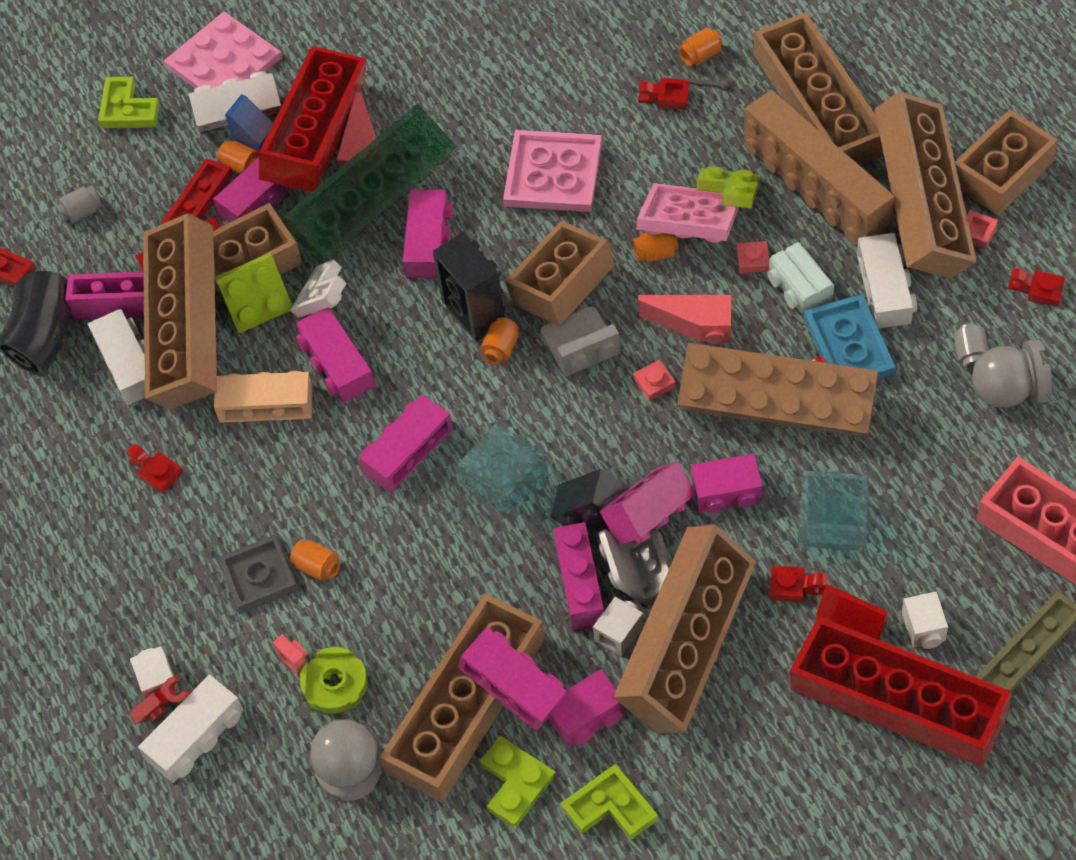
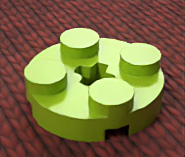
[300,647,368,714]

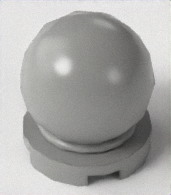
[972,339,1052,408]
[310,719,383,801]

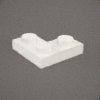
[290,260,346,318]

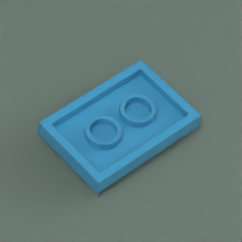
[804,294,896,379]

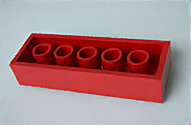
[259,45,366,193]
[789,616,1011,767]

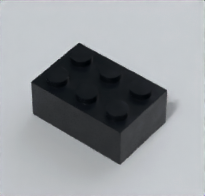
[432,232,506,342]

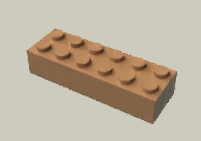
[754,12,884,166]
[744,90,895,245]
[875,91,977,278]
[143,213,217,409]
[677,343,878,439]
[613,524,756,733]
[379,593,545,804]

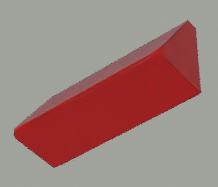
[816,584,888,640]

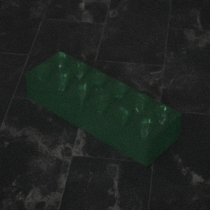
[283,103,457,265]

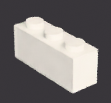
[189,71,281,132]
[857,233,917,328]
[87,309,145,406]
[138,674,244,783]

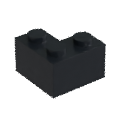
[550,469,630,533]

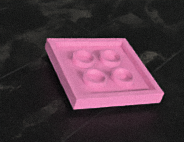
[164,12,283,88]
[503,130,602,212]
[636,183,739,242]

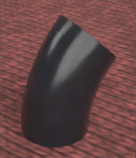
[0,271,71,377]

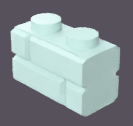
[767,242,834,315]

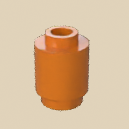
[678,27,722,67]
[217,140,259,174]
[632,232,679,263]
[480,318,519,365]
[290,540,340,582]

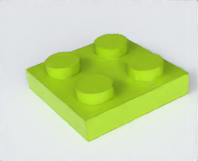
[214,253,292,333]

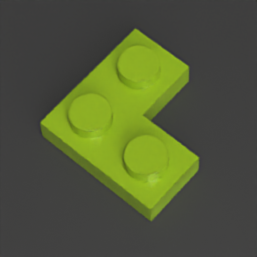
[98,77,160,128]
[696,166,760,209]
[480,736,556,829]
[560,764,658,840]

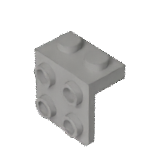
[541,307,620,377]
[599,529,671,605]

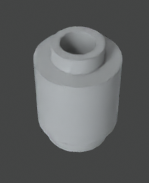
[56,186,102,225]
[954,324,989,372]

